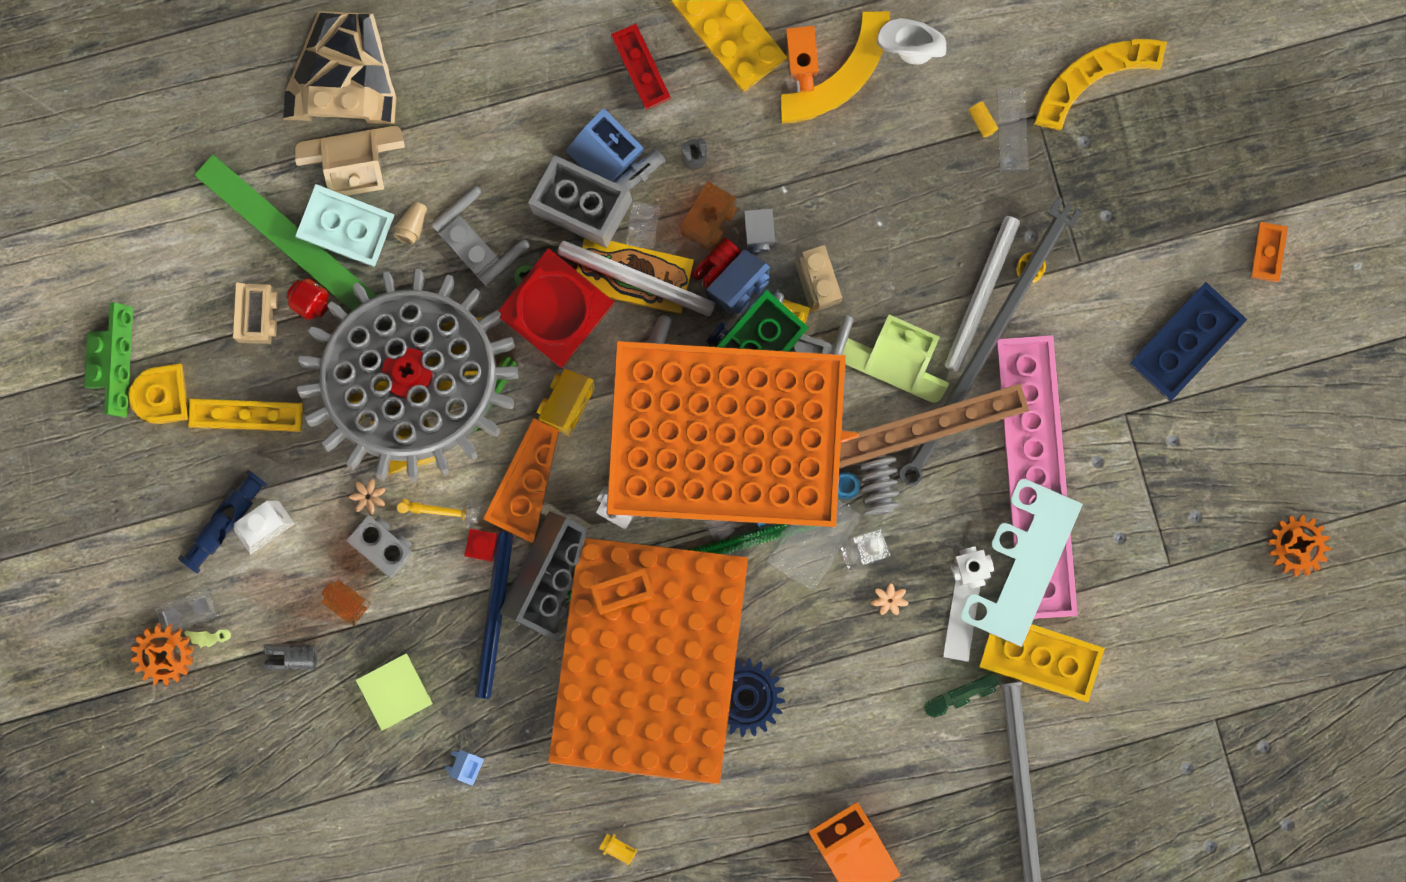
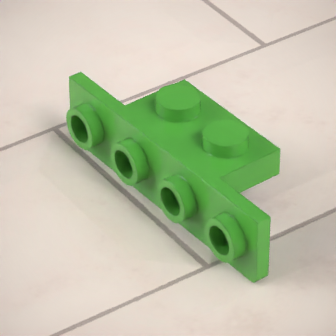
[84,302,133,417]

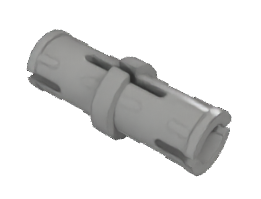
[614,148,666,190]

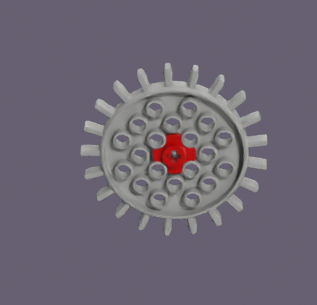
[297,269,519,483]

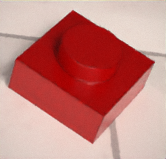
[464,529,498,563]

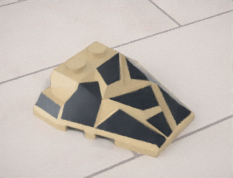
[283,11,396,125]

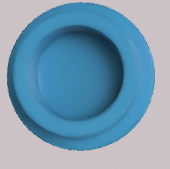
[838,471,860,500]

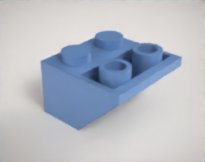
[565,108,644,182]
[706,249,770,317]

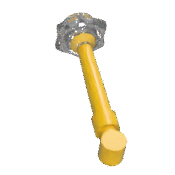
[397,499,480,529]

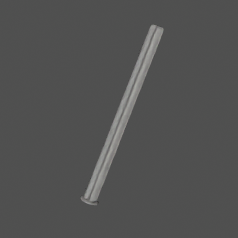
[999,682,1041,882]

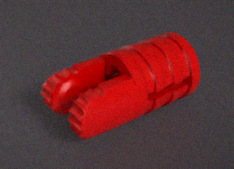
[691,237,741,288]

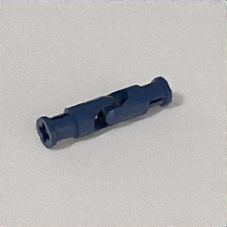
[178,469,268,574]

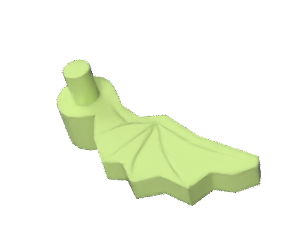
[184,629,231,648]

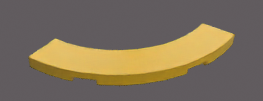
[781,11,890,124]
[1034,39,1167,131]

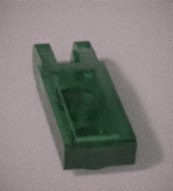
[923,672,1001,718]

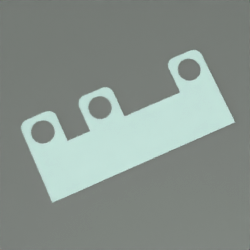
[961,479,1083,647]

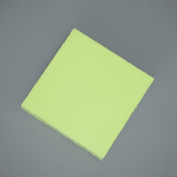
[356,654,433,731]

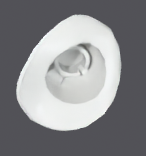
[877,18,946,65]

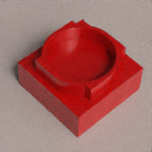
[497,248,616,368]

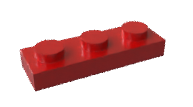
[611,23,671,111]

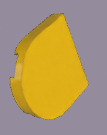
[128,364,189,424]

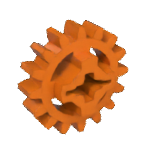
[1267,515,1331,577]
[131,623,194,686]

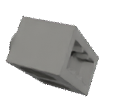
[347,515,414,579]

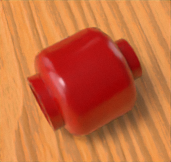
[286,278,329,320]

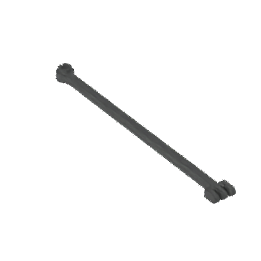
[899,197,1082,486]

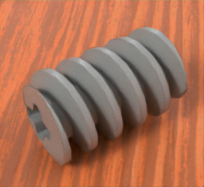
[861,455,900,515]

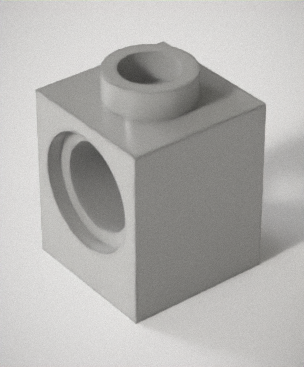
[744,209,775,252]

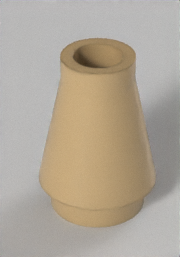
[394,201,427,245]

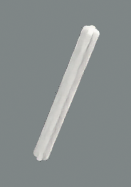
[944,216,1020,372]
[557,241,715,316]

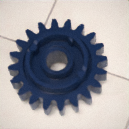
[728,658,785,737]

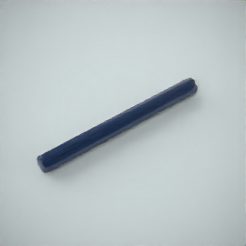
[475,531,513,699]

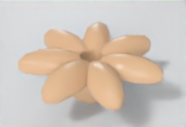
[349,479,385,515]
[871,583,908,615]

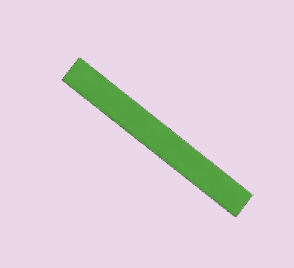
[195,155,377,311]

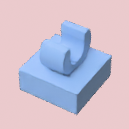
[445,750,484,786]

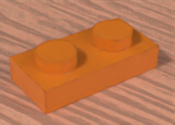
[1250,222,1288,283]
[591,569,654,615]

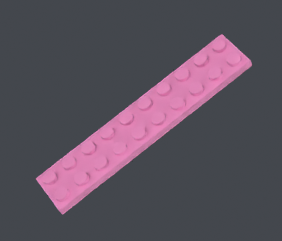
[996,335,1078,619]

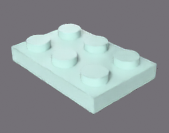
[295,184,394,267]

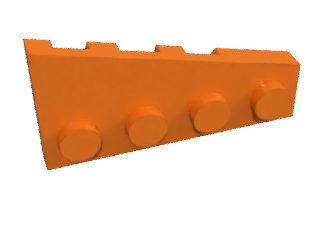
[483,418,559,544]

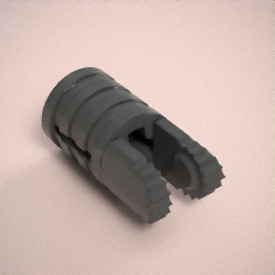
[682,138,707,170]
[263,644,317,670]

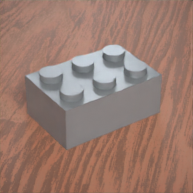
[528,155,632,248]

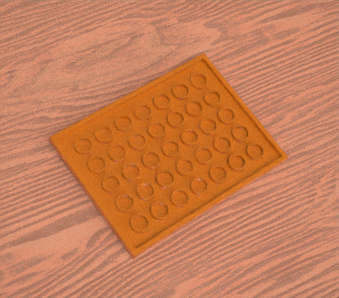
[606,341,846,527]
[548,538,748,785]

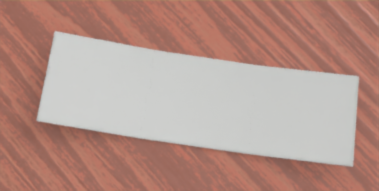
[943,580,980,662]

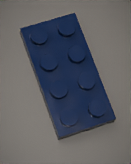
[1129,282,1247,402]

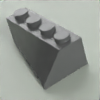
[499,511,587,642]

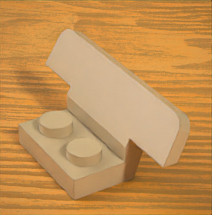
[295,126,405,196]

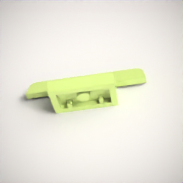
[842,315,949,403]

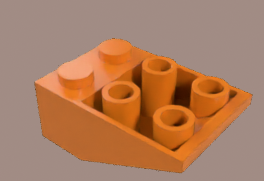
[807,802,901,882]

